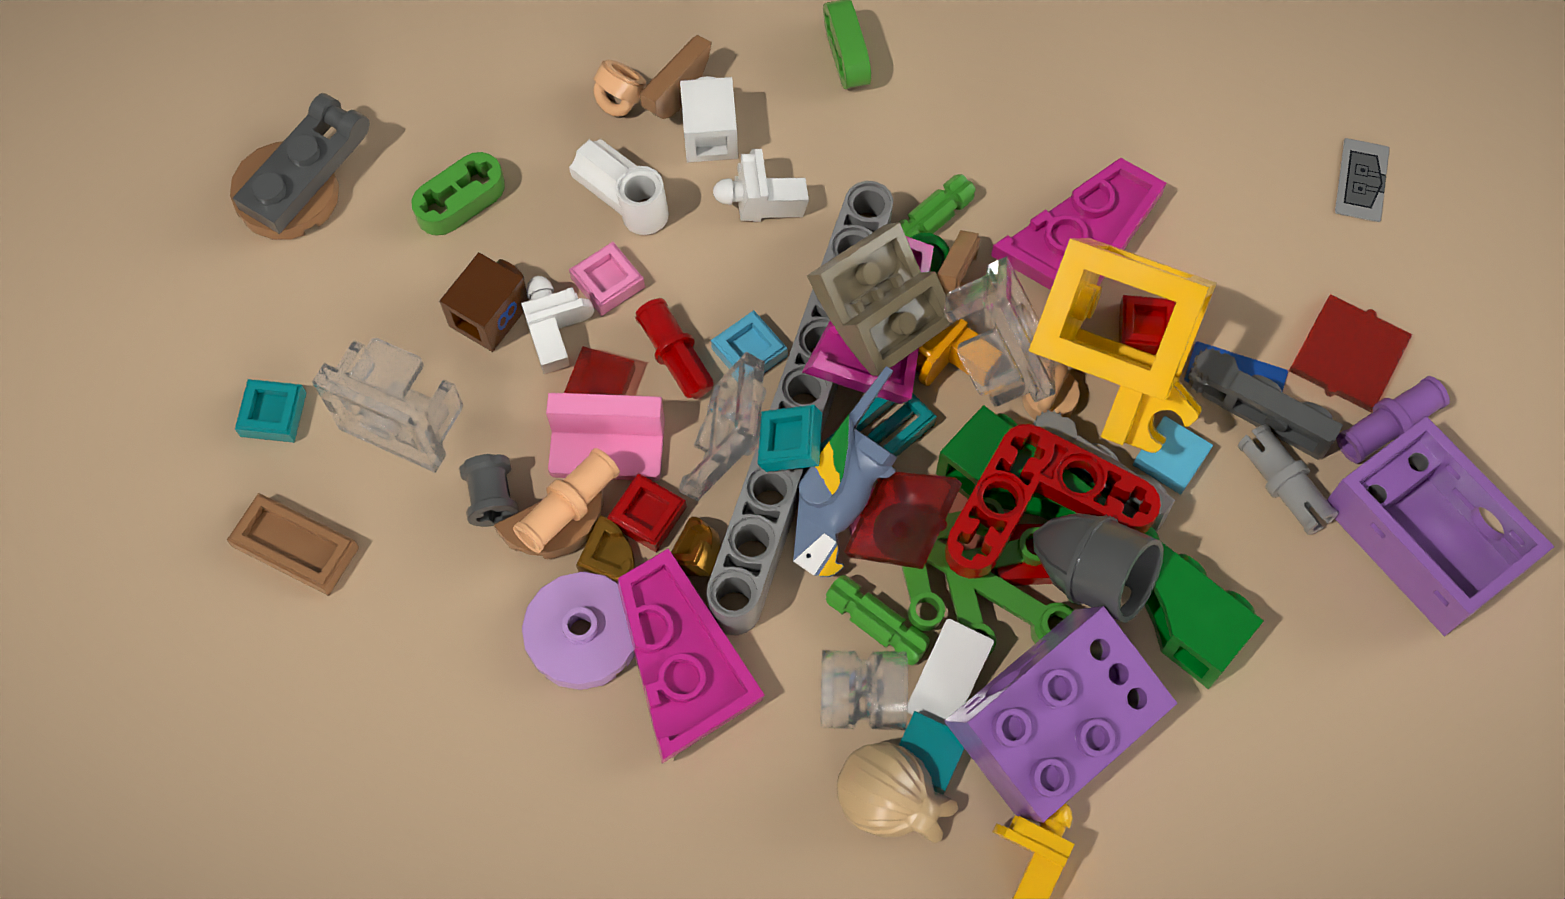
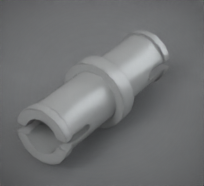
[1238,424,1338,535]

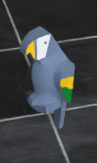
[793,366,897,577]

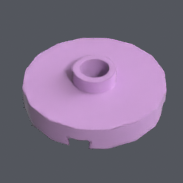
[522,572,635,690]

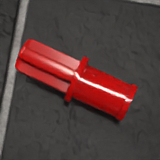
[635,298,714,400]

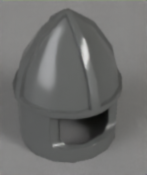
[1033,513,1164,623]

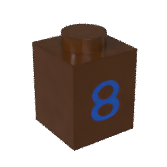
[439,252,530,352]

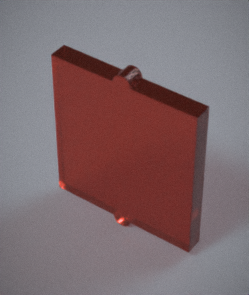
[1289,294,1413,413]
[844,472,962,569]

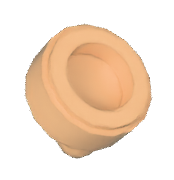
[593,60,647,117]
[1022,364,1080,420]

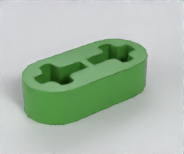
[823,0,871,89]
[411,152,505,236]

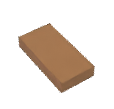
[227,493,359,596]

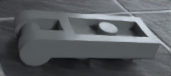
[233,93,370,234]

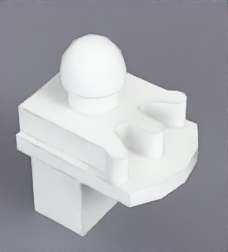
[713,149,809,222]
[521,276,594,374]

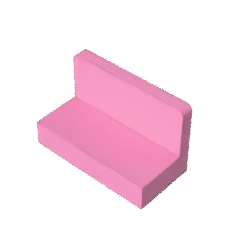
[546,393,665,481]

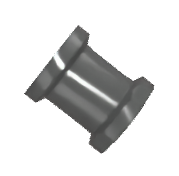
[459,454,519,527]

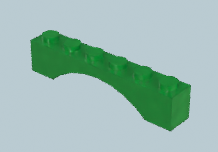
[936,405,1264,689]

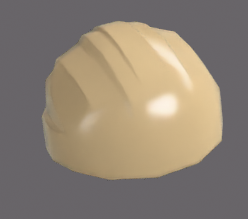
[837,742,958,843]

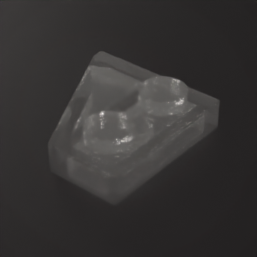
[679,352,766,501]

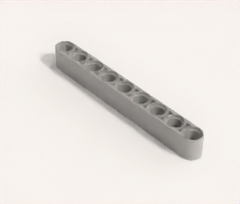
[707,181,893,635]

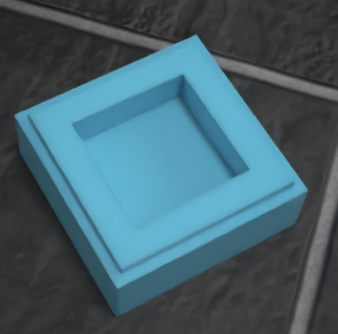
[711,310,788,387]
[1133,416,1213,495]

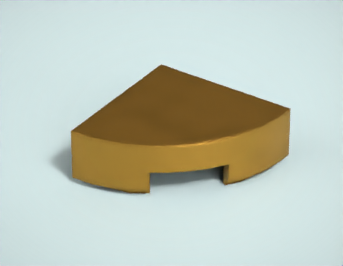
[576,515,635,584]
[671,516,721,576]

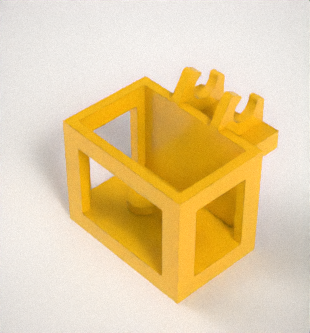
[1028,238,1217,453]

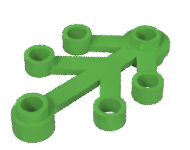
[877,497,1074,658]

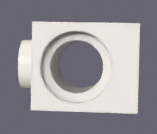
[680,76,738,163]

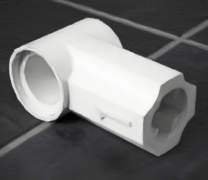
[569,139,669,235]

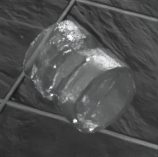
[820,649,908,730]

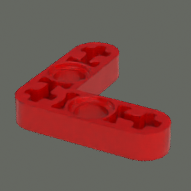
[945,424,1161,579]

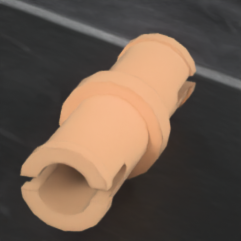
[513,448,620,553]

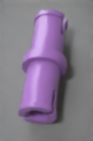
[1336,376,1450,464]

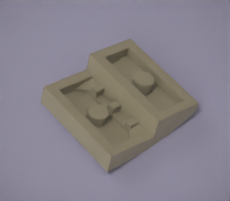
[807,222,956,376]

